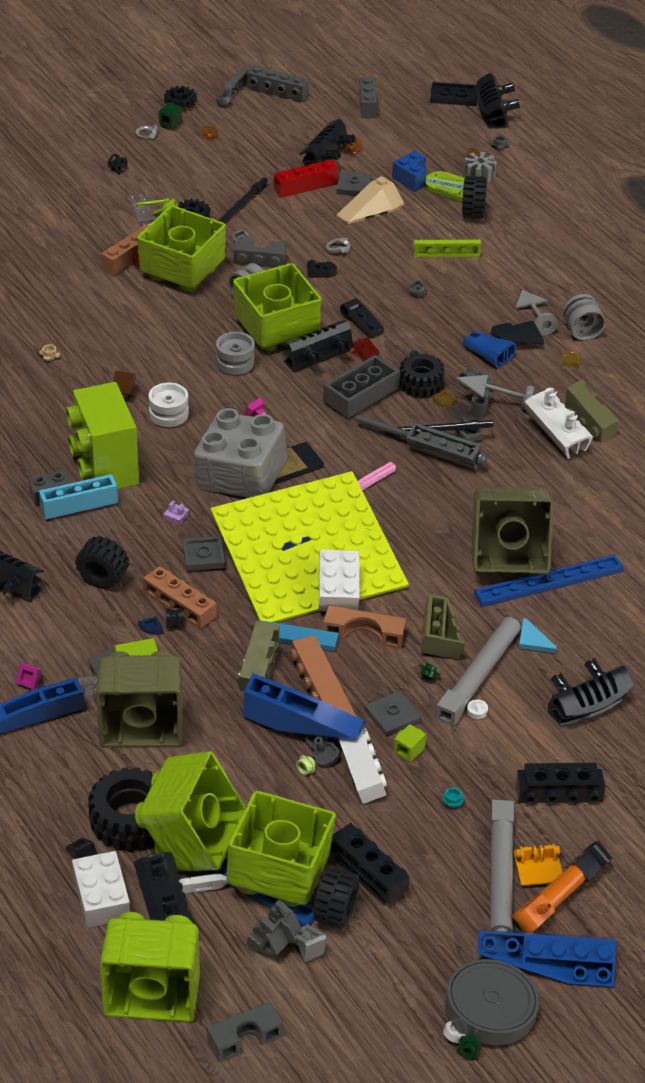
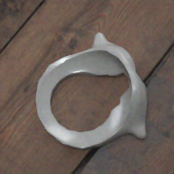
[136,124,158,140]
[326,238,350,254]

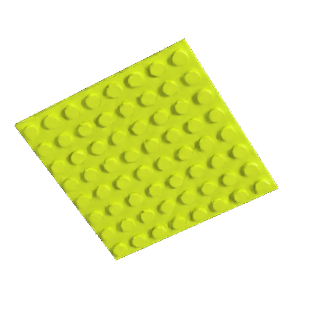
[210,471,409,623]

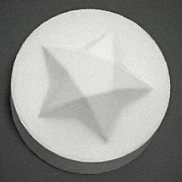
[467,700,488,720]
[443,1021,465,1043]

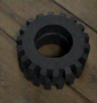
[462,176,487,218]
[399,353,444,398]
[75,536,129,588]
[313,867,360,929]

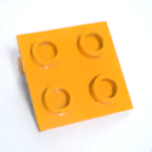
[513,844,563,886]

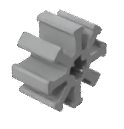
[464,152,497,182]

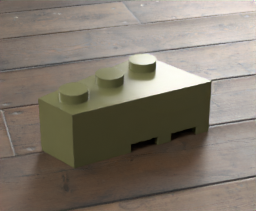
[565,379,618,443]
[420,594,465,660]
[237,620,280,692]

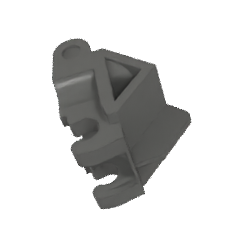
[247,900,302,955]

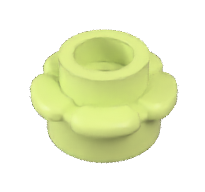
[296,755,315,775]

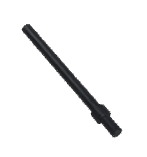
[218,177,268,223]
[384,419,493,435]

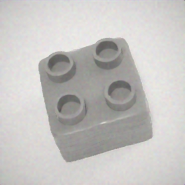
[194,408,288,498]

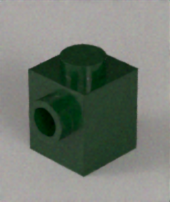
[159,102,182,128]

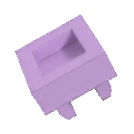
[163,501,189,526]

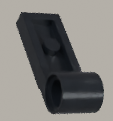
[340,298,384,339]

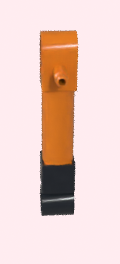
[512,840,612,932]

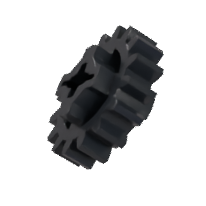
[164,86,197,109]
[178,198,210,218]

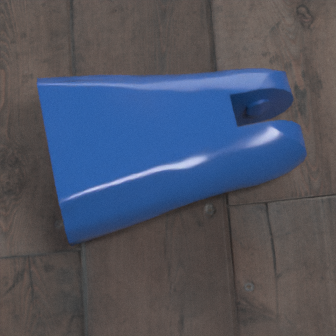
[463,331,516,369]

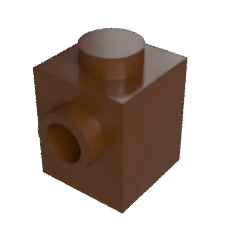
[114,371,136,398]

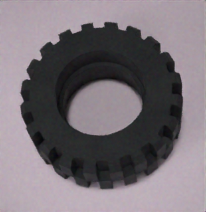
[88,767,155,850]

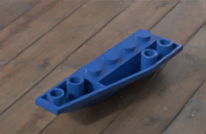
[243,673,366,741]
[0,678,85,734]
[477,930,616,987]

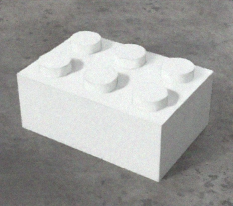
[319,550,360,611]
[72,851,130,928]

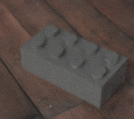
[323,355,400,418]

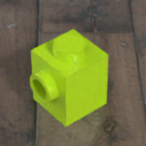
[394,724,426,762]

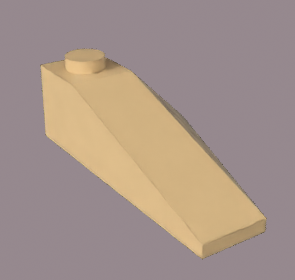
[336,176,404,224]

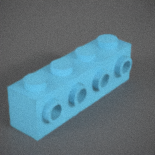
[39,474,118,520]

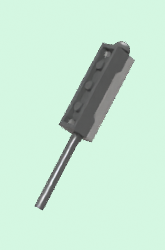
[355,415,487,470]

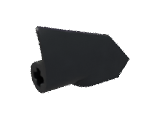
[490,321,544,345]

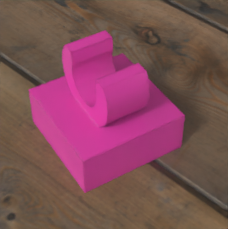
[243,398,266,417]
[16,663,42,689]

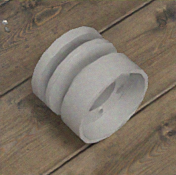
[562,294,606,341]

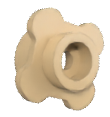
[39,344,60,361]

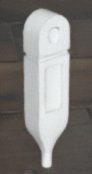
[179,874,228,894]

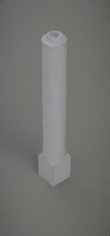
[436,617,521,726]
[490,800,514,931]

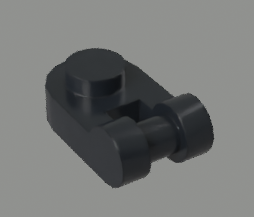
[307,260,337,278]

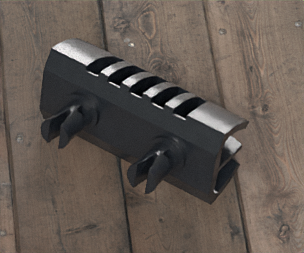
[476,73,520,129]
[299,119,356,166]
[281,320,353,372]
[0,551,45,602]
[548,658,634,726]
[133,852,194,924]

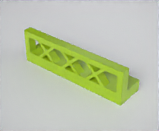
[413,240,481,257]

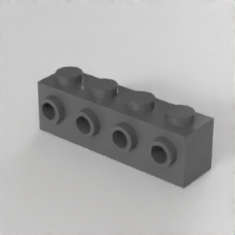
[247,65,309,102]

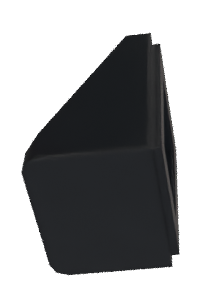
[65,837,98,859]

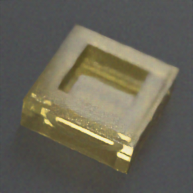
[561,350,582,369]
[432,389,458,410]

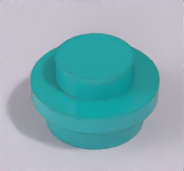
[442,787,464,808]

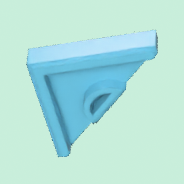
[519,618,557,654]

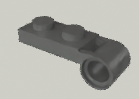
[471,371,492,418]

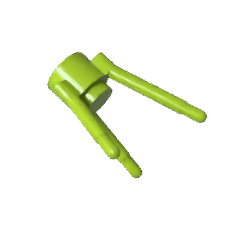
[136,198,178,215]

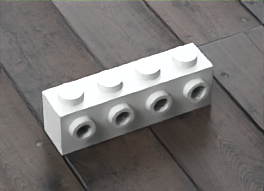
[339,728,388,804]

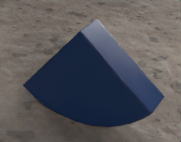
[138,616,164,635]

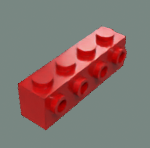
[274,160,339,198]

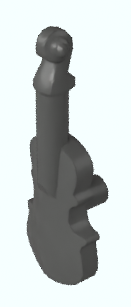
[305,735,340,768]

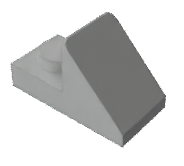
[294,925,326,962]

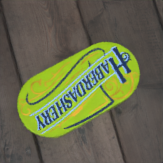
[425,171,465,202]

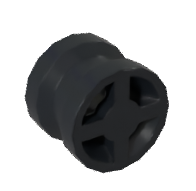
[108,153,128,173]
[166,608,182,628]

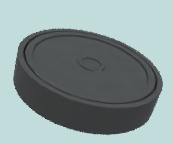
[444,959,539,1045]

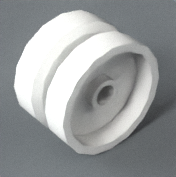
[148,382,189,427]

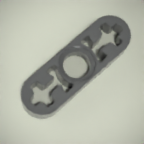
[223,68,249,98]

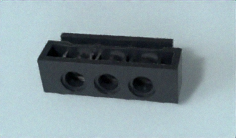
[516,763,605,804]
[330,823,410,905]

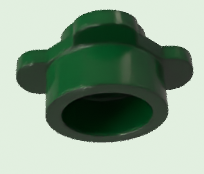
[418,663,441,680]
[457,1035,482,1060]

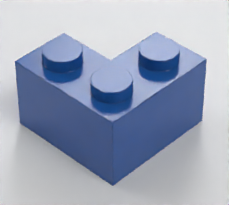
[392,151,427,192]

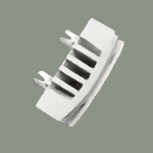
[524,388,593,459]

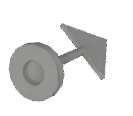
[516,290,558,336]
[456,375,534,410]

